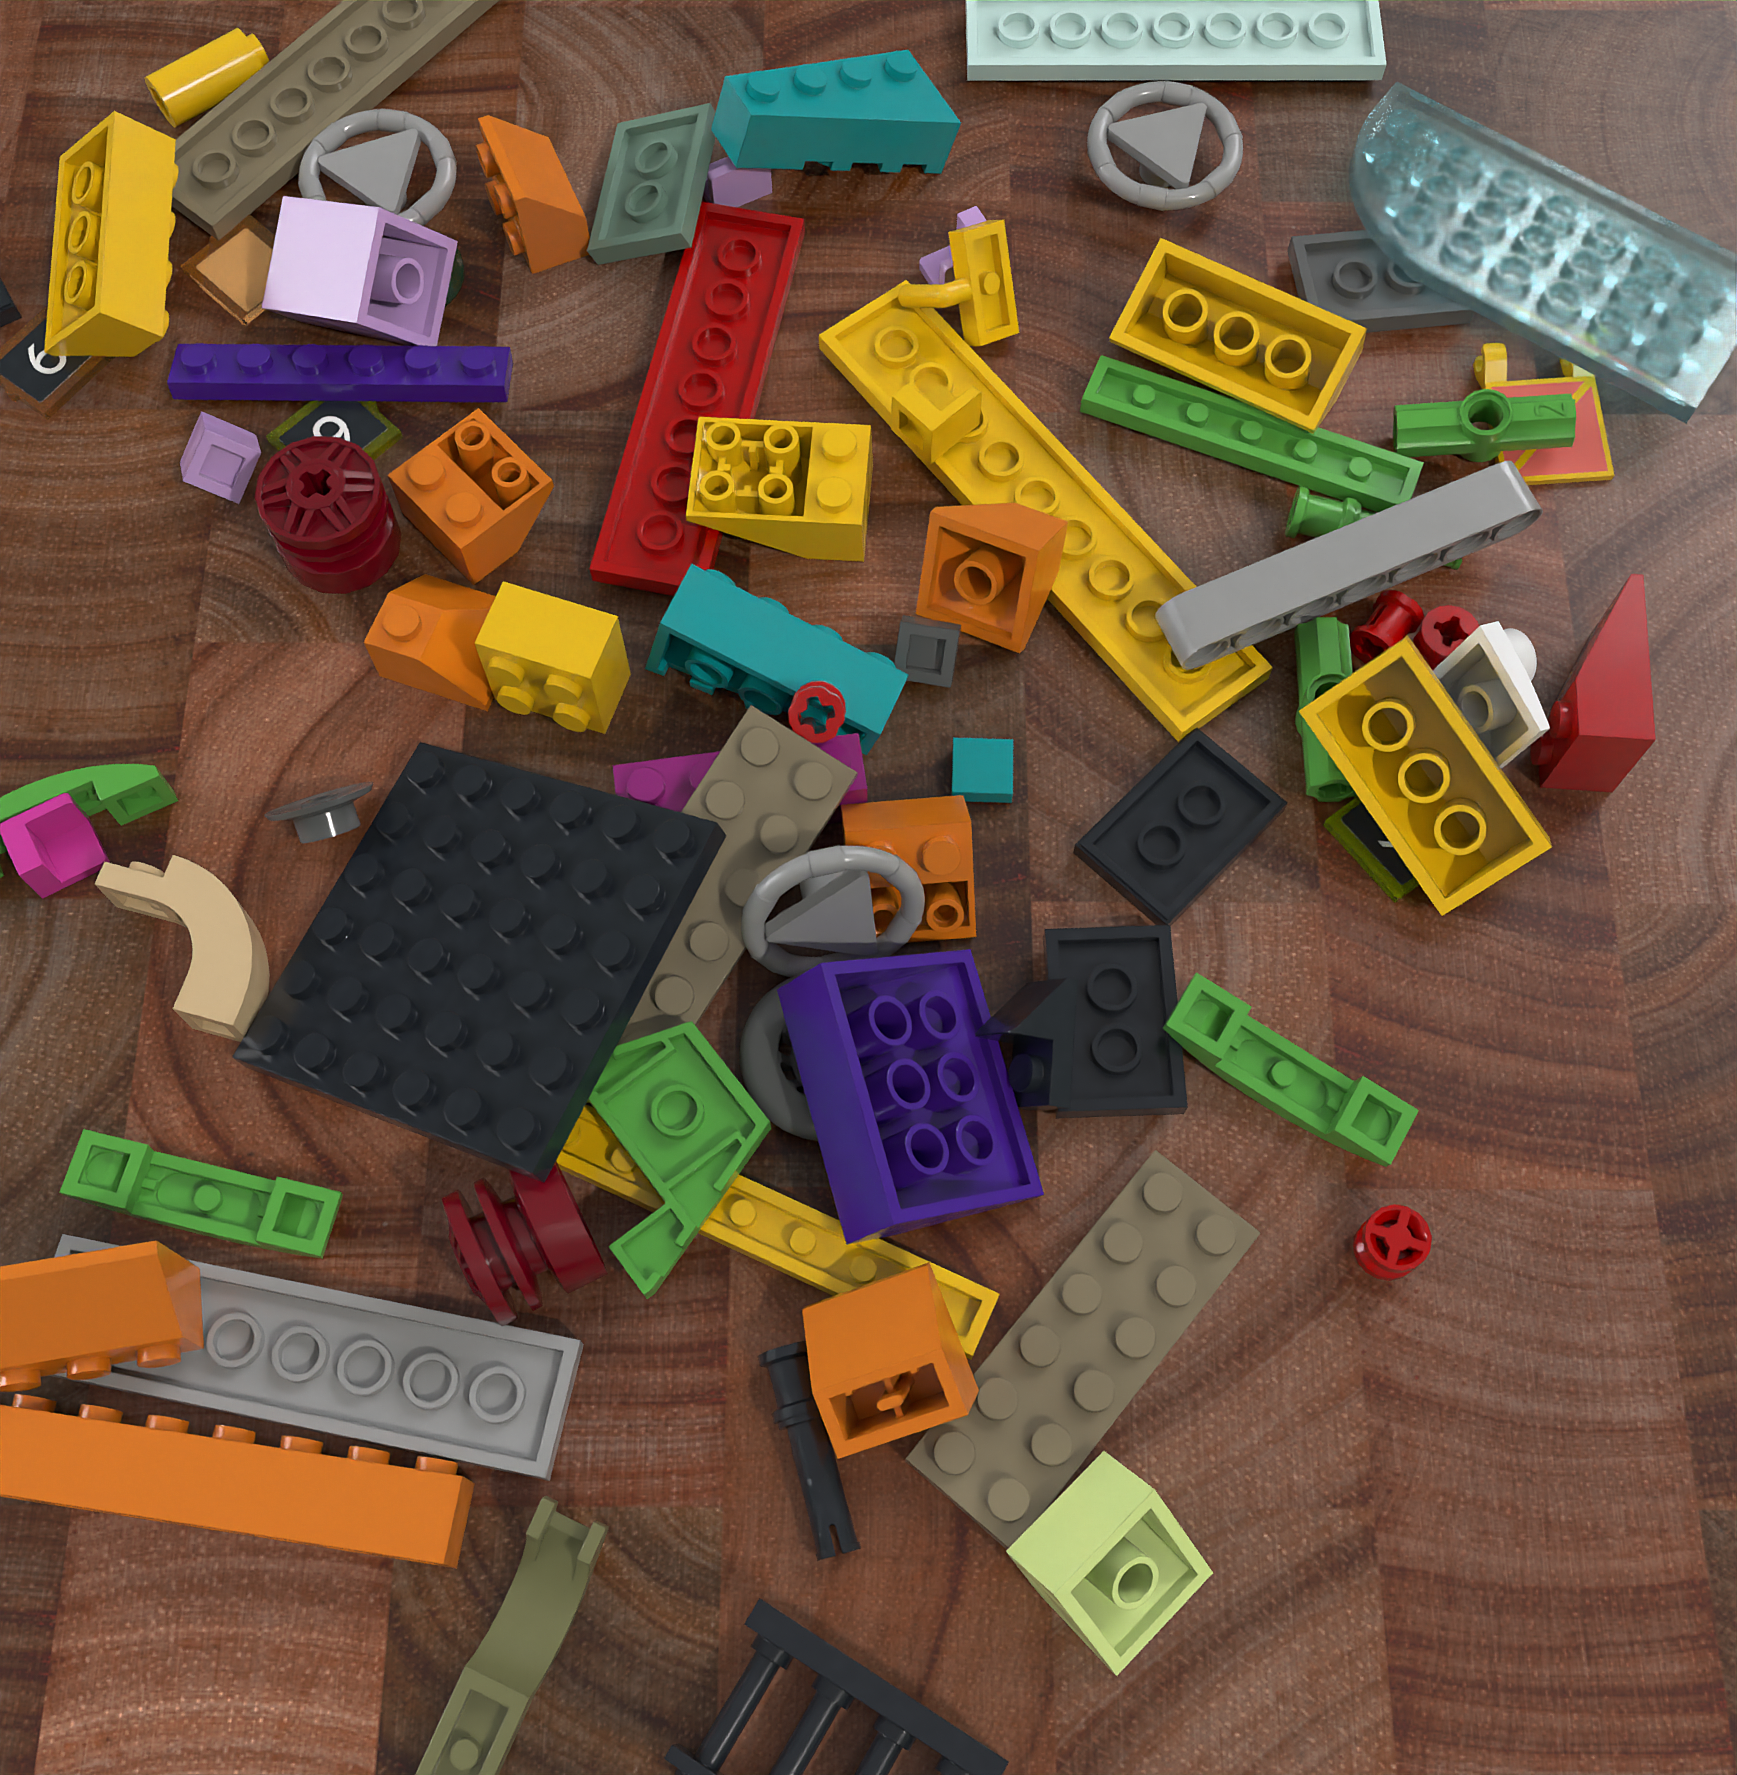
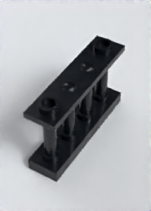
[664,1598,1009,1775]

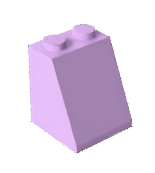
[262,196,458,346]

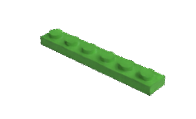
[1080,355,1424,512]

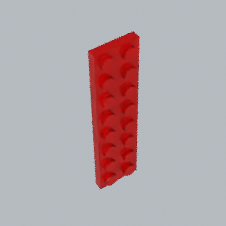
[589,201,805,596]

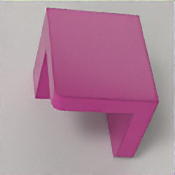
[0,793,110,899]

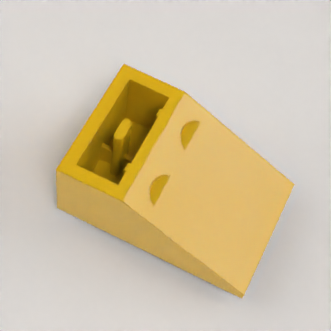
[686,417,873,562]

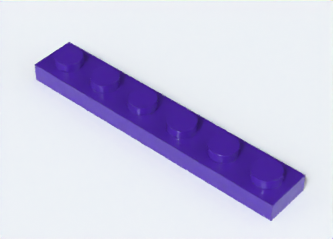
[167,343,513,402]

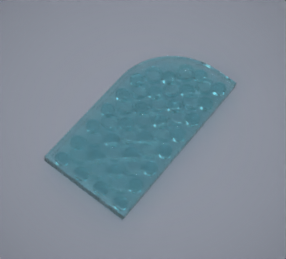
[1349,82,1737,424]

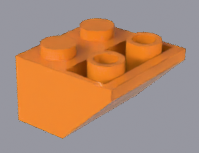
[475,115,590,274]
[388,408,554,585]
[841,795,976,943]
[802,1262,979,1459]

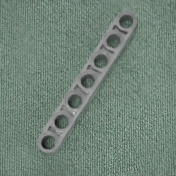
[1155,461,1543,670]

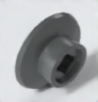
[264,782,373,844]

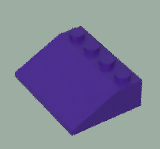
[777,949,1044,1245]

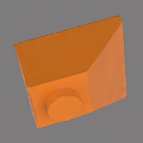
[916,503,1068,653]
[364,574,496,711]

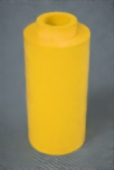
[144,28,269,128]

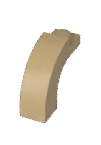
[95,855,270,1042]

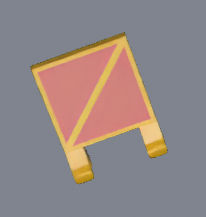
[1473,337,1615,485]

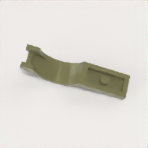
[415,1496,609,1775]

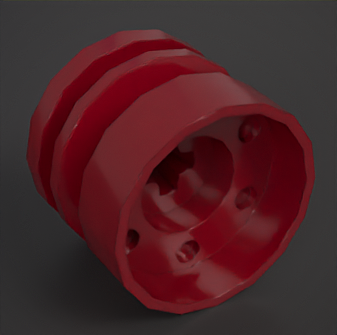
[255,436,402,594]
[442,1161,608,1326]

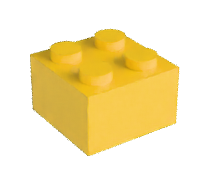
[474,581,631,734]

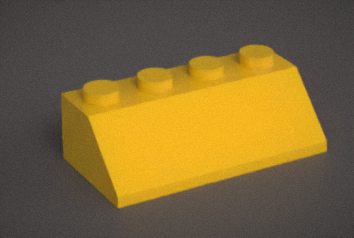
[44,111,179,357]
[1109,238,1367,434]
[1299,636,1552,916]

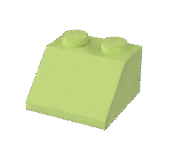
[1006,1451,1213,1676]

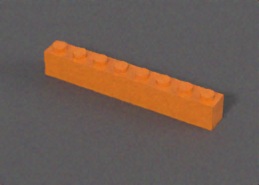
[0,1394,475,1569]

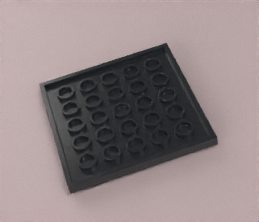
[232,742,727,1183]

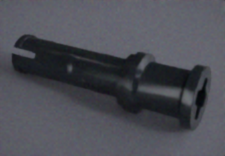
[757,1341,861,1561]

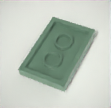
[587,103,715,265]

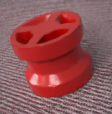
[1412,605,1479,671]
[1353,1204,1432,1281]

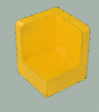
[891,382,982,465]

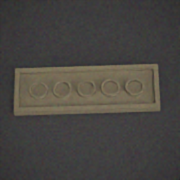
[617,705,858,1046]
[905,1150,1261,1550]

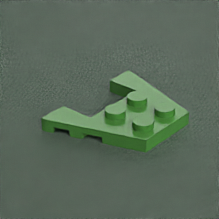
[587,1021,771,1299]

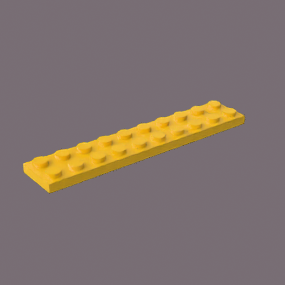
[819,280,1273,743]

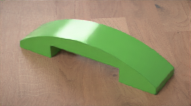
[0,764,178,878]
[1163,972,1419,1167]
[59,1129,343,1259]

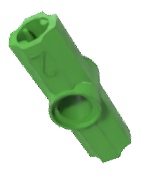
[1393,389,1576,462]
[1294,617,1358,802]

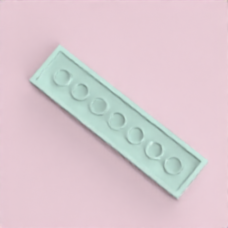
[965,0,1386,81]

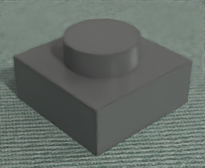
[894,615,961,688]

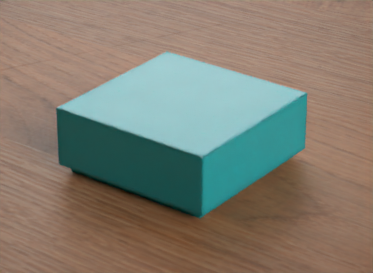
[951,737,1013,803]

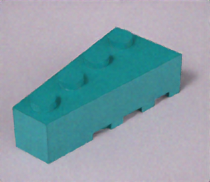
[711,50,961,174]
[645,564,909,755]

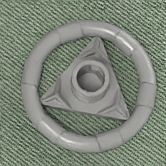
[1087,81,1243,211]
[298,108,457,226]
[741,845,925,977]

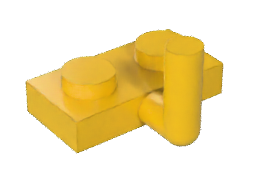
[898,220,1019,346]

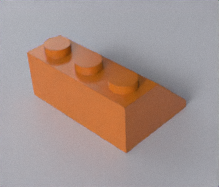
[0,1240,204,1392]

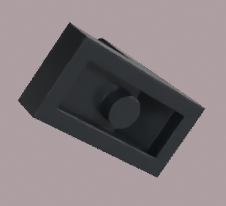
[975,977,1078,1111]

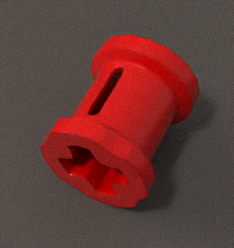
[1349,589,1425,664]
[788,680,846,743]

